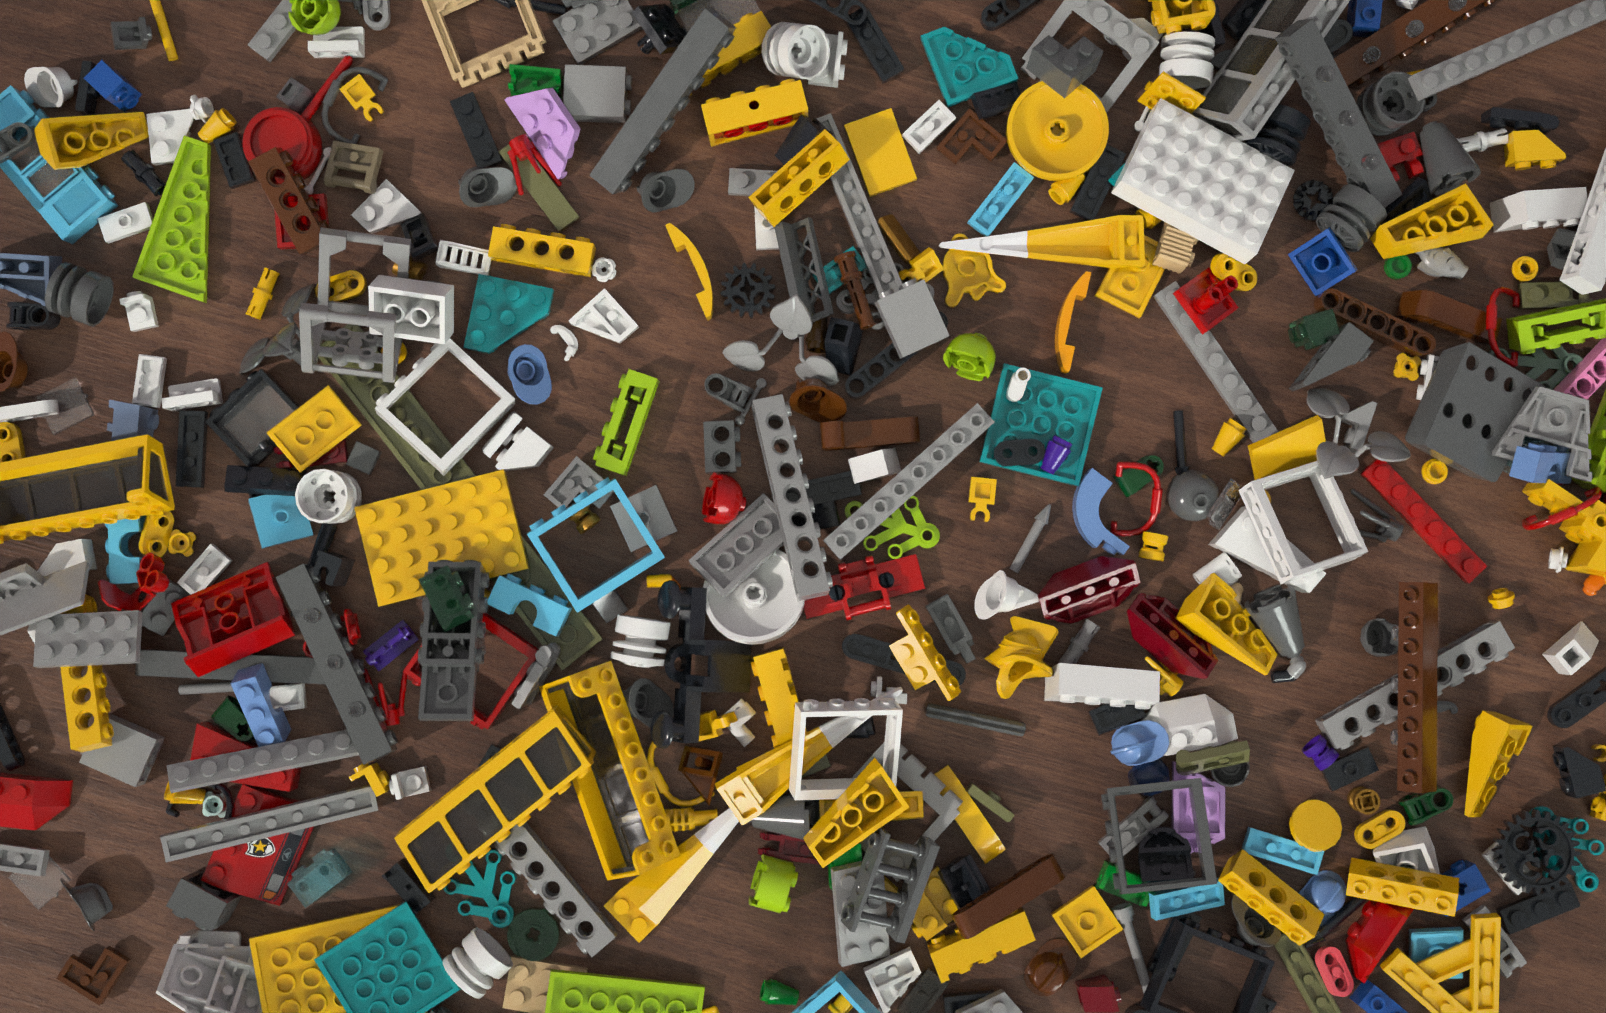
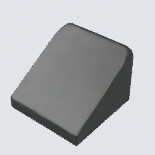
[276,77,315,114]
[593,589,628,623]

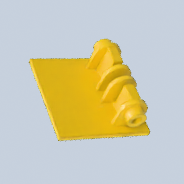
[1137,71,1206,114]

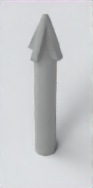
[1009,504,1051,573]
[179,682,234,695]

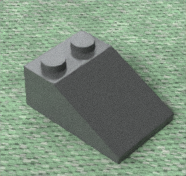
[1288,322,1374,392]

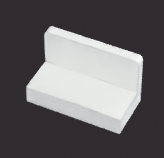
[308,27,365,58]

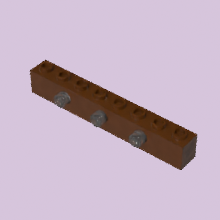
[1334,0,1497,91]
[1390,582,1438,793]

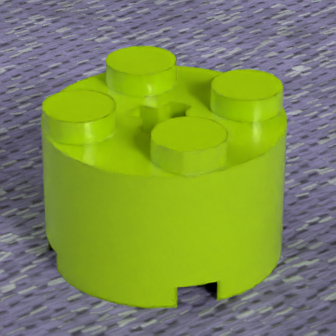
[749,854,798,913]

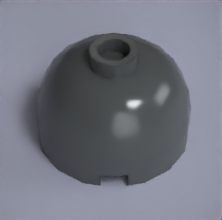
[1166,469,1220,522]

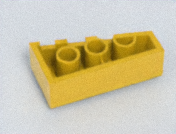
[1370,183,1494,259]
[926,907,1036,984]

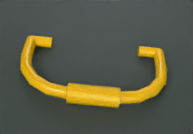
[647,741,715,807]

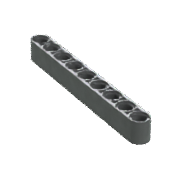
[135,649,364,684]

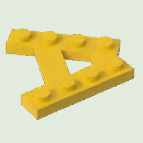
[1379,913,1501,1013]

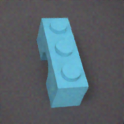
[105,515,146,584]
[488,573,572,636]

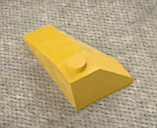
[1175,573,1277,675]
[1464,711,1533,817]

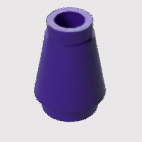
[1040,435,1072,475]

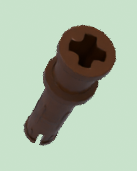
[834,251,876,330]

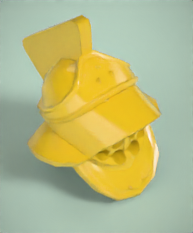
[984,616,1058,699]

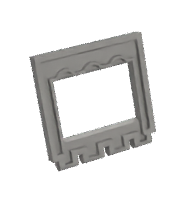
[1020,0,1160,113]
[852,743,963,882]

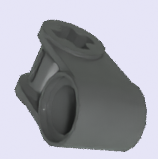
[0,122,36,164]
[704,373,754,413]

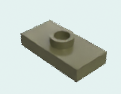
[966,782,1015,822]

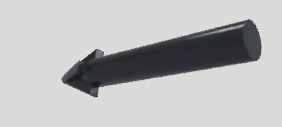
[494,0,567,15]
[1173,410,1190,475]
[1305,897,1366,948]

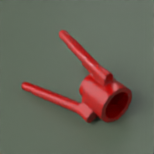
[507,134,562,196]
[363,669,407,726]

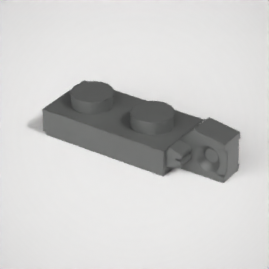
[925,594,976,663]

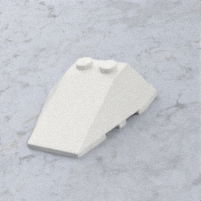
[156,944,262,1013]

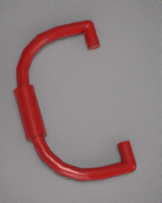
[1486,287,1520,367]
[1110,462,1163,537]
[1522,487,1602,530]

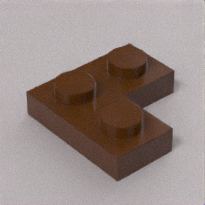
[936,108,1007,165]
[56,946,131,1006]

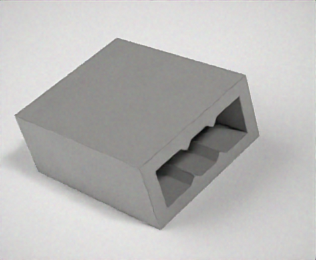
[563,65,632,123]
[875,278,949,359]
[79,713,166,787]

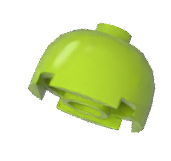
[288,0,341,36]
[943,333,996,381]

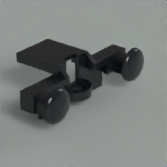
[650,580,752,749]

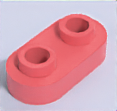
[1315,946,1354,997]

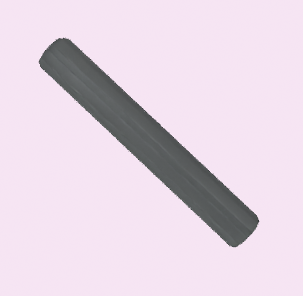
[925,703,1026,737]

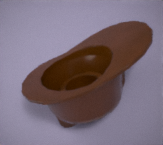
[0,331,28,392]
[789,378,846,423]
[1024,939,1078,996]

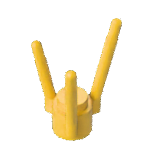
[1145,656,1184,696]

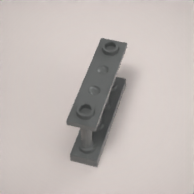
[841,827,940,944]

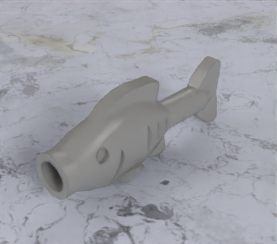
[1416,247,1469,280]

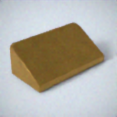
[878,214,920,265]

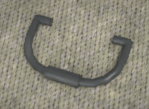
[321,67,388,144]

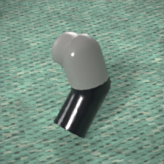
[1270,655,1306,683]

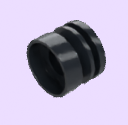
[1245,104,1311,166]

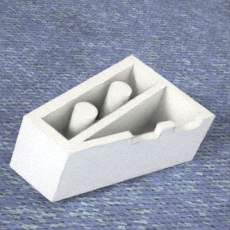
[1489,187,1588,232]

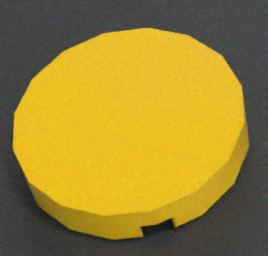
[1289,800,1342,852]

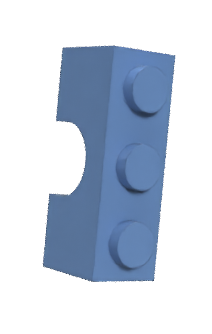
[1509,442,1572,484]
[230,663,291,747]

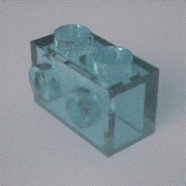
[287,848,353,908]

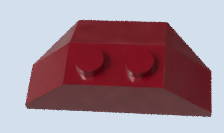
[1038,556,1141,624]
[1127,593,1218,679]

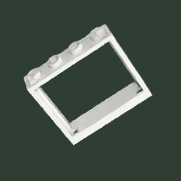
[375,338,515,476]
[1238,461,1368,584]
[789,697,903,801]

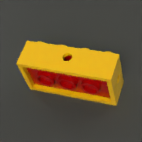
[701,79,808,147]

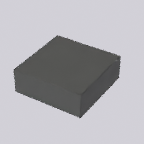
[346,441,381,475]

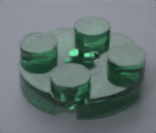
[507,908,560,961]

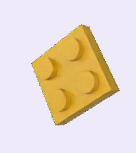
[1051,885,1123,958]

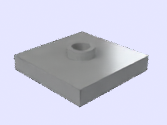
[610,485,678,552]

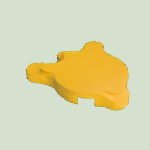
[942,233,1006,308]

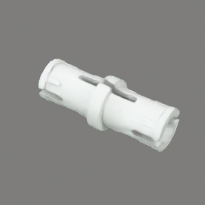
[1456,128,1508,152]

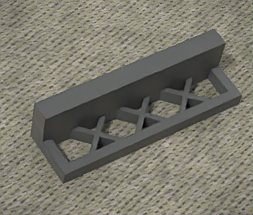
[774,217,834,323]

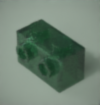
[1288,309,1340,350]
[419,565,475,632]

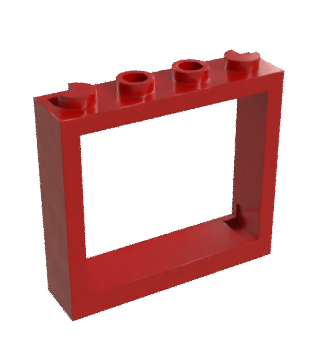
[403,613,539,730]

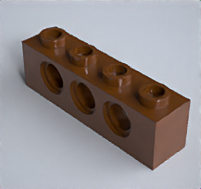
[248,147,331,255]

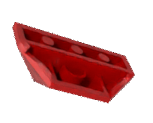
[0,772,73,830]
[1345,900,1414,984]

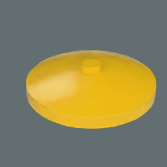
[1006,81,1109,181]

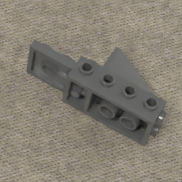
[418,560,489,721]

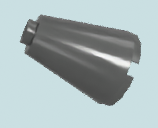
[1420,121,1481,195]
[1245,584,1305,658]
[749,793,820,840]

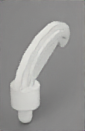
[550,325,578,361]

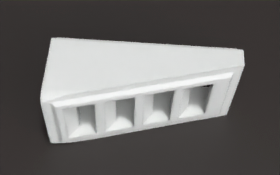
[436,240,492,276]

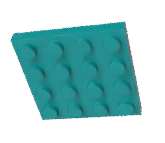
[979,363,1103,486]
[314,900,460,1013]

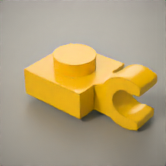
[699,710,738,741]

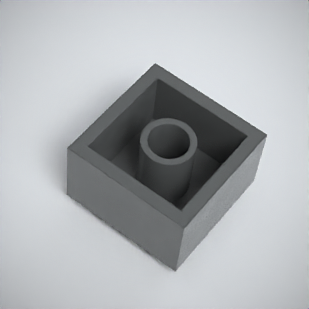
[166,870,242,931]

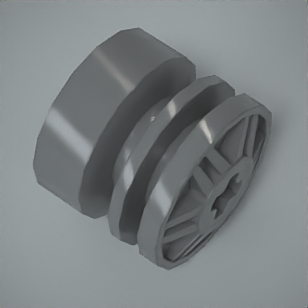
[1356,72,1425,136]
[1316,184,1387,252]
[45,262,114,327]

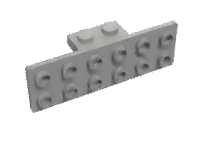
[0,561,90,636]

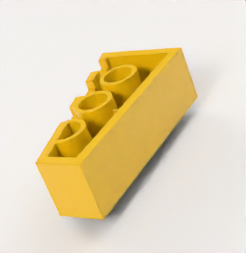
[688,11,771,97]
[751,647,807,749]
[803,757,909,868]

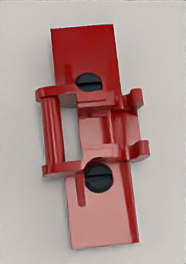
[804,554,925,621]

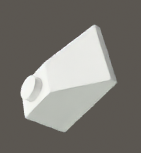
[1373,826,1440,874]

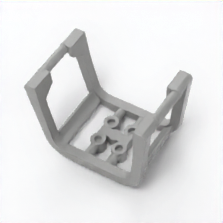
[299,227,411,383]

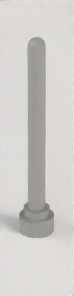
[1112,903,1150,993]

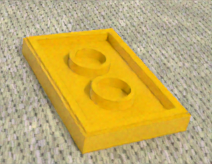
[844,108,917,197]
[1095,235,1165,318]
[266,385,362,472]
[1248,415,1326,480]

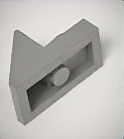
[1334,401,1377,453]

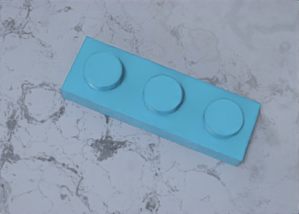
[967,162,1034,237]
[1241,827,1324,875]
[1149,878,1225,921]

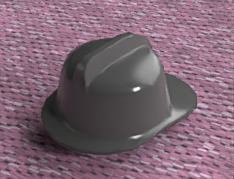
[458,167,517,207]
[637,169,695,213]
[622,678,674,728]
[60,878,113,931]
[1231,894,1281,947]

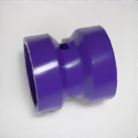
[1302,735,1339,771]

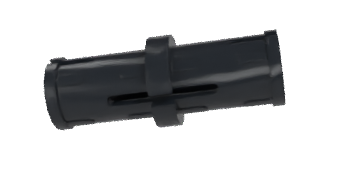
[121,150,166,197]

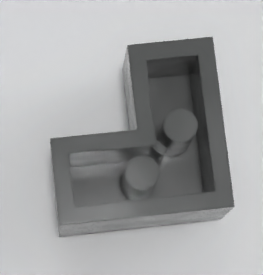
[1026,35,1104,99]

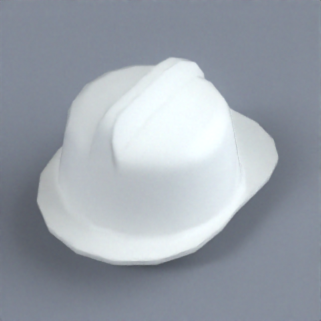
[24,67,78,107]
[975,570,1024,620]

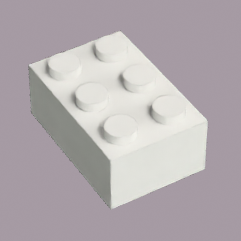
[368,275,454,344]

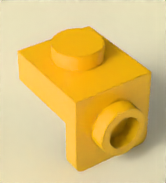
[349,762,390,797]

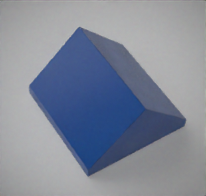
[1288,227,1358,296]

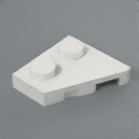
[146,109,194,166]
[351,179,421,234]
[569,288,639,344]
[863,947,921,1013]

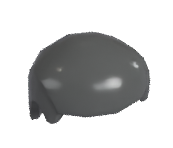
[1360,618,1399,657]
[1211,762,1250,787]

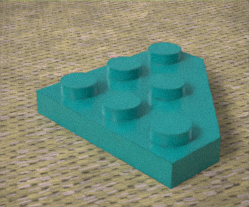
[920,27,1019,108]
[463,274,554,354]

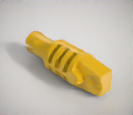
[664,807,718,832]

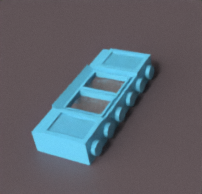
[0,85,119,245]

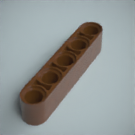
[1314,288,1436,357]
[951,854,1065,940]

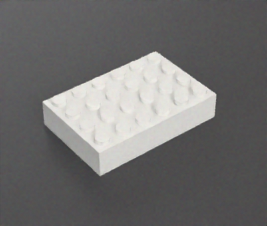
[1111,98,1295,264]

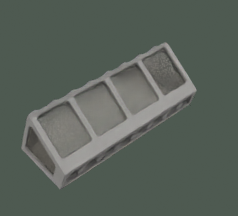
[1192,0,1350,141]

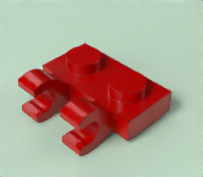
[1377,132,1424,182]

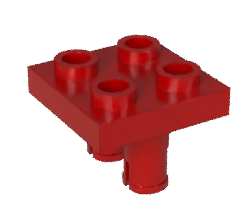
[1173,267,1239,335]

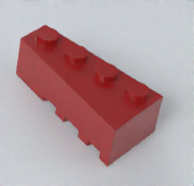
[190,721,302,792]

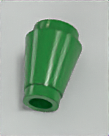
[760,978,799,1005]

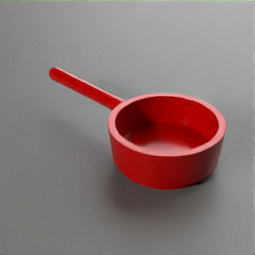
[242,55,353,184]

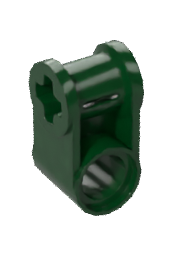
[1112,455,1164,498]
[211,695,255,741]
[1398,785,1454,826]

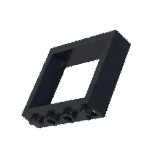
[1140,918,1275,1013]

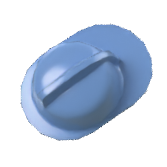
[508,344,552,405]
[1110,720,1169,766]
[1299,870,1347,926]

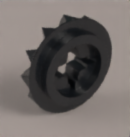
[1293,179,1334,220]

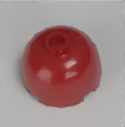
[702,473,746,524]

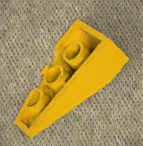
[34,112,149,170]

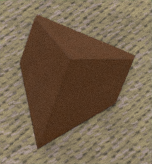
[678,746,723,806]

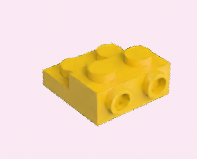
[911,866,958,941]

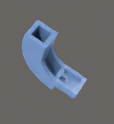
[1072,468,1130,556]

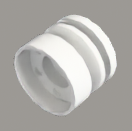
[761,22,830,80]
[1159,32,1215,89]
[295,469,362,524]
[611,615,671,668]
[443,927,513,999]

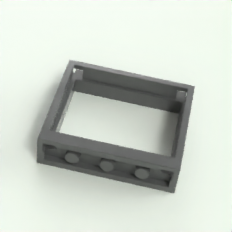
[1101,778,1217,894]

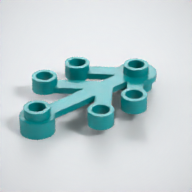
[1529,806,1604,892]
[443,841,517,928]

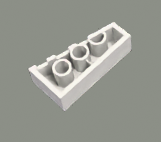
[1208,506,1326,593]
[1044,663,1160,709]

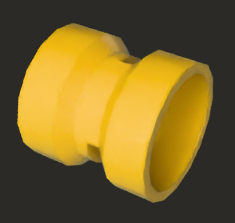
[1138,532,1168,562]

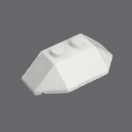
[1141,694,1238,756]

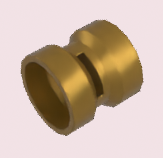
[392,255,427,281]
[568,505,601,534]
[1347,786,1380,815]

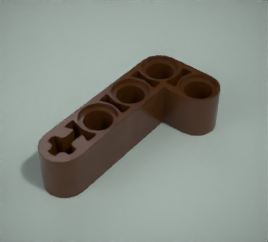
[1396,290,1503,345]
[820,416,921,451]

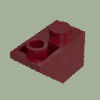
[1075,974,1122,1013]

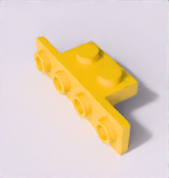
[889,604,961,701]

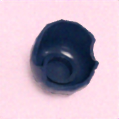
[1128,759,1170,797]

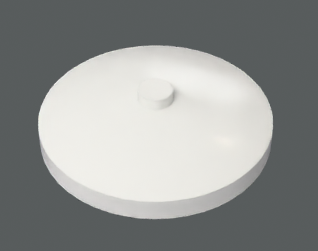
[703,549,805,645]

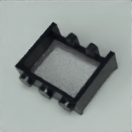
[205,369,300,467]

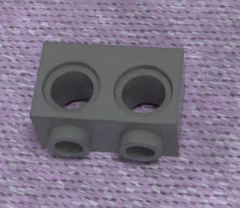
[703,420,741,474]

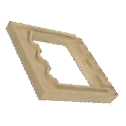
[421,0,546,88]

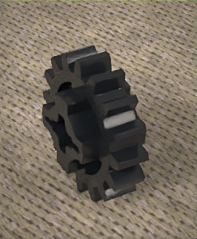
[720,263,775,319]

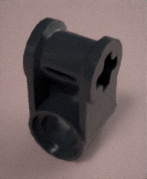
[6,302,61,330]

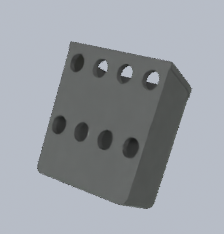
[1405,342,1546,482]

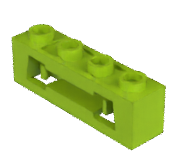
[1506,298,1606,354]
[593,369,660,477]
[1572,389,1606,494]

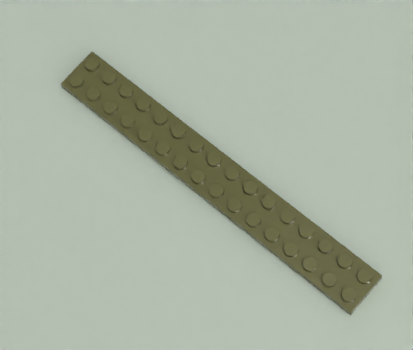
[318,324,604,671]

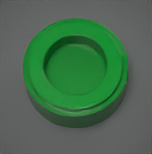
[1384,255,1412,280]

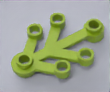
[845,496,940,559]

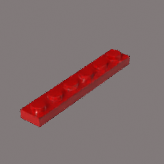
[1360,459,1487,584]

